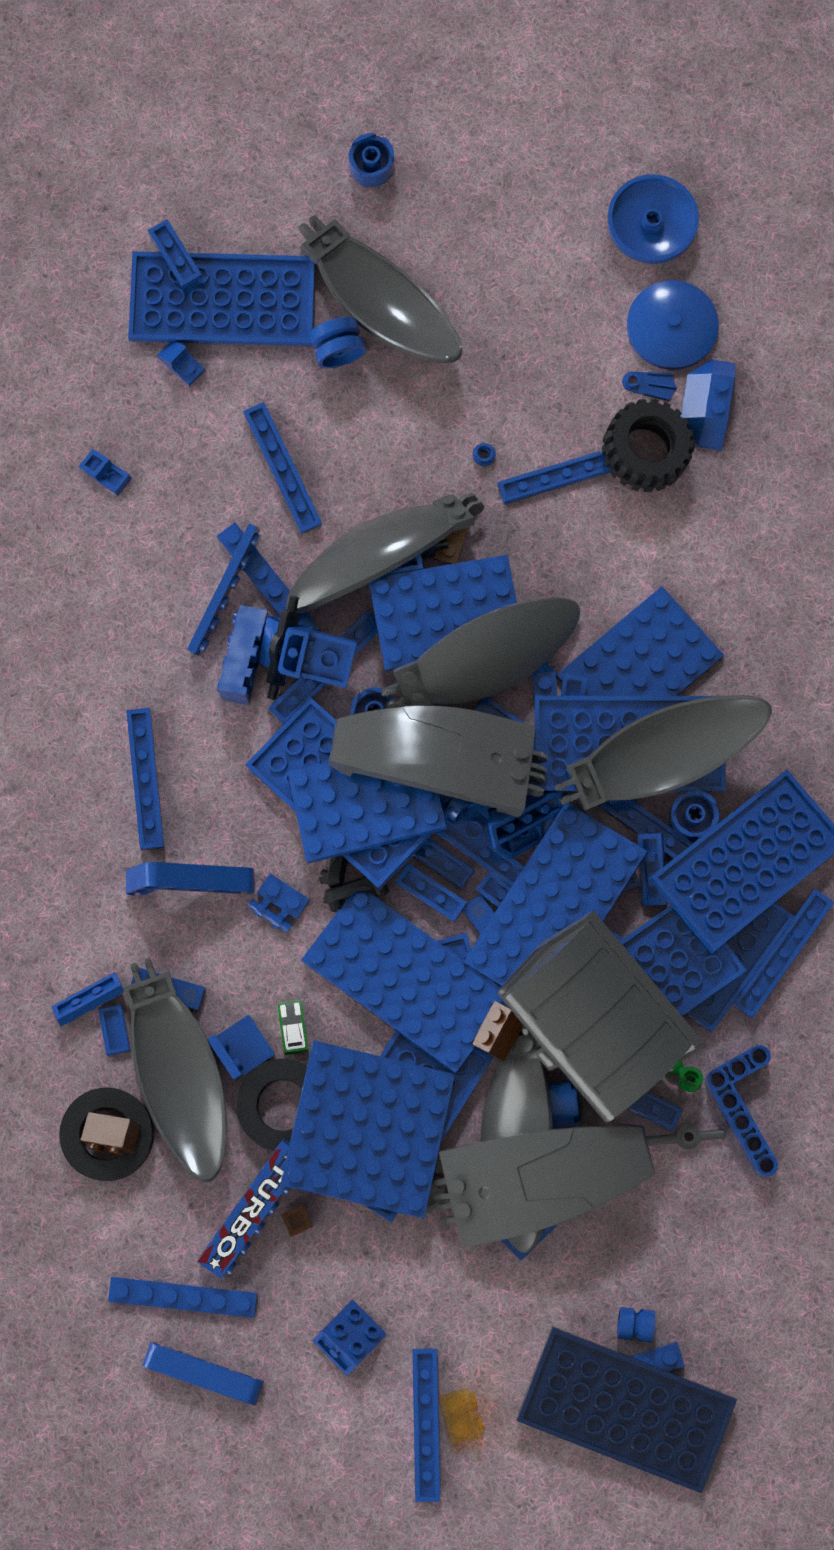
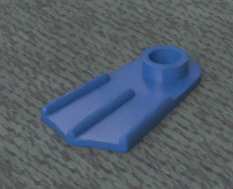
[622,372,677,401]

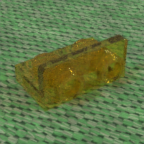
[439,1388,484,1445]

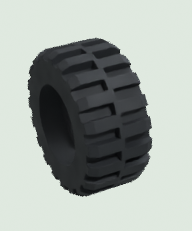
[602,399,695,492]

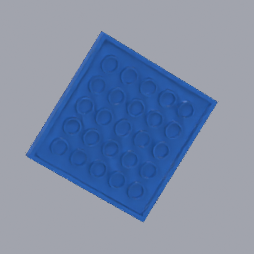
[280,1040,455,1219]

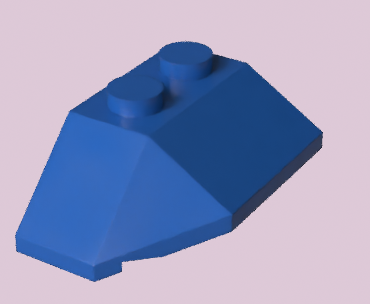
[681,360,735,451]
[488,791,564,859]

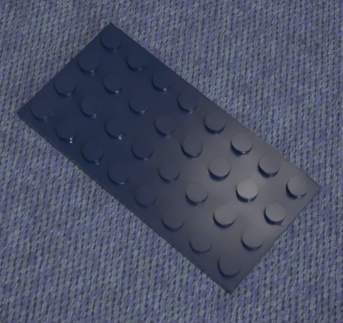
[516,1326,737,1494]

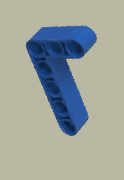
[126,862,254,895]
[705,1045,778,1177]

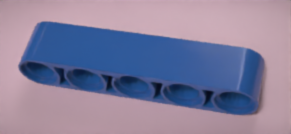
[142,1342,264,1406]

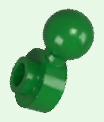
[668,1059,703,1092]

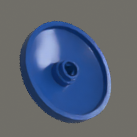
[607,174,699,264]
[627,280,719,370]

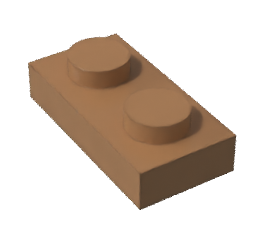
[434,527,469,565]

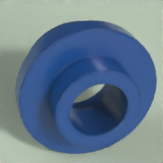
[473,443,496,466]

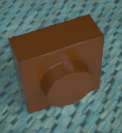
[281,1204,313,1237]

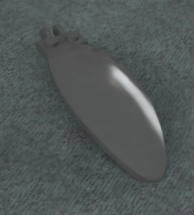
[298,215,462,363]
[286,493,485,613]
[381,597,580,708]
[554,695,772,810]
[123,958,226,1182]
[481,1025,553,1253]

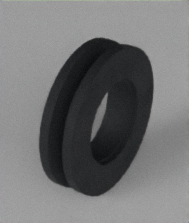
[236,1059,307,1151]
[59,1087,154,1181]

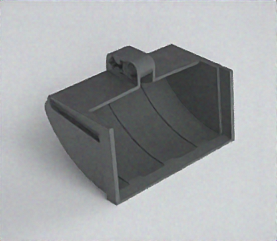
[496,910,702,1123]

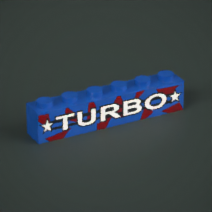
[197,1138,291,1279]

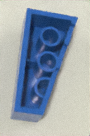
[217,605,269,705]

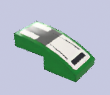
[278,1000,308,1055]

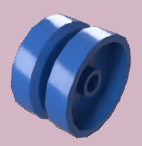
[309,317,366,369]

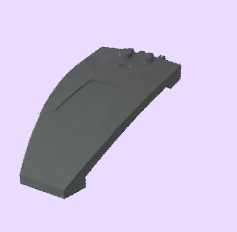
[328,706,548,817]
[431,1124,656,1248]

